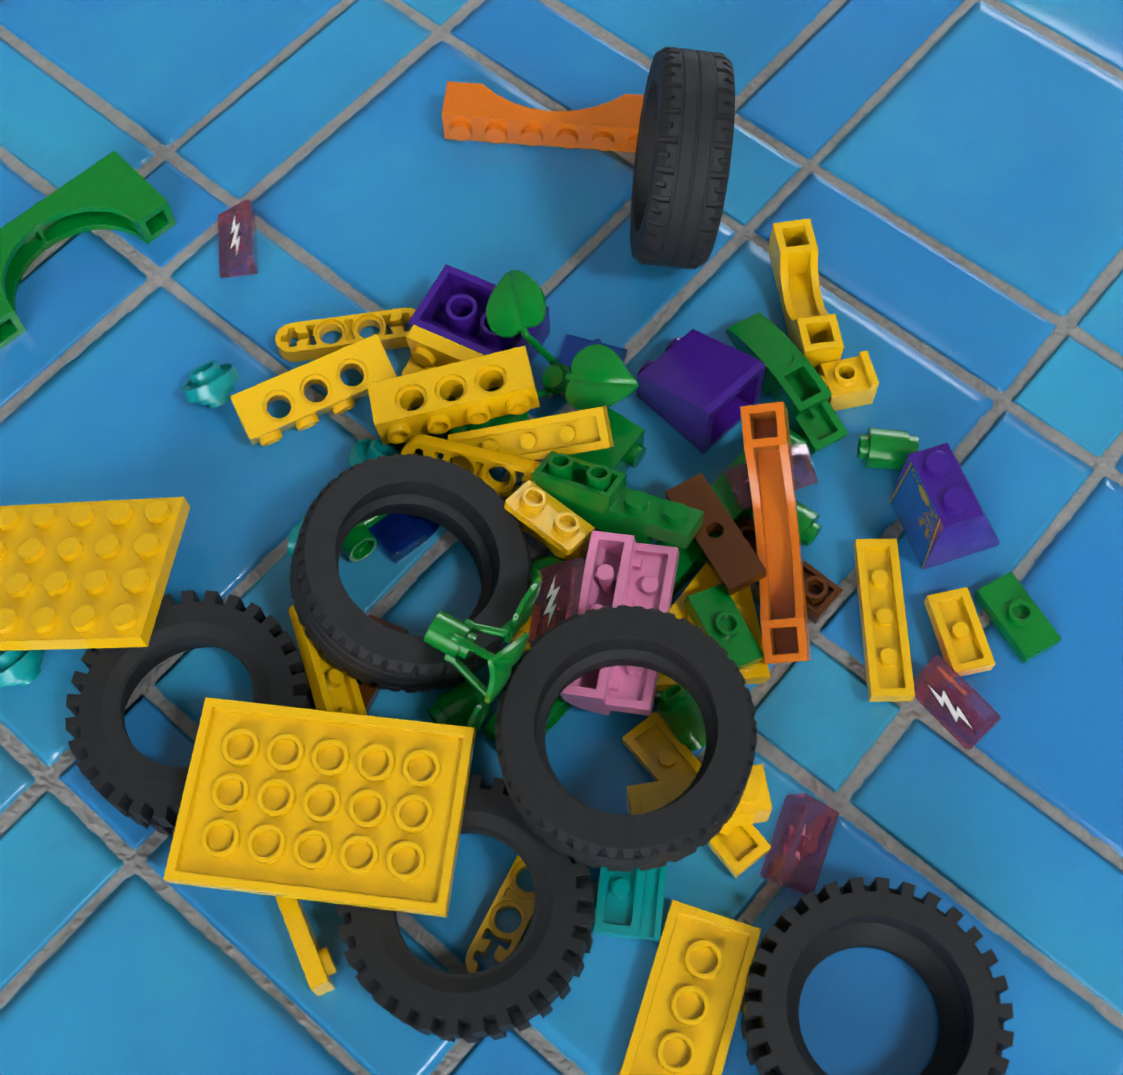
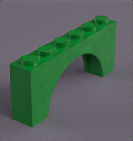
[0,150,177,349]

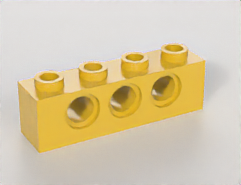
[230,334,397,447]
[367,346,540,445]

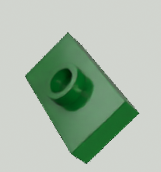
[974,572,1062,664]
[683,584,764,670]

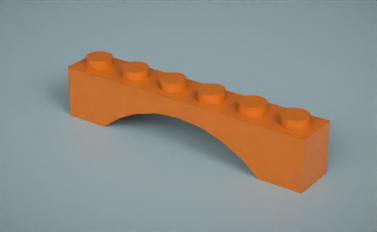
[442,81,644,153]
[740,401,812,664]

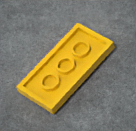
[620,900,761,1075]

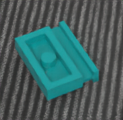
[593,862,668,943]

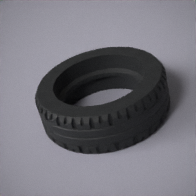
[630,47,735,270]
[290,454,532,693]
[495,605,757,872]

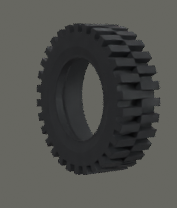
[65,590,316,835]
[336,774,596,1043]
[740,877,1014,1075]

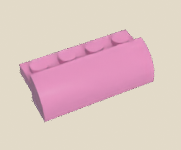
[560,531,680,716]

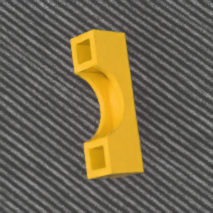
[768,218,844,373]

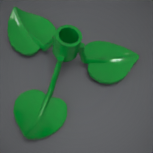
[469,270,639,430]
[424,568,543,733]

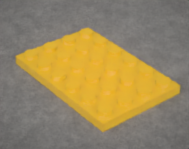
[0,497,190,651]
[163,697,476,917]

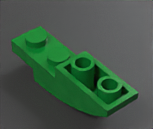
[725,312,849,456]
[532,451,704,549]

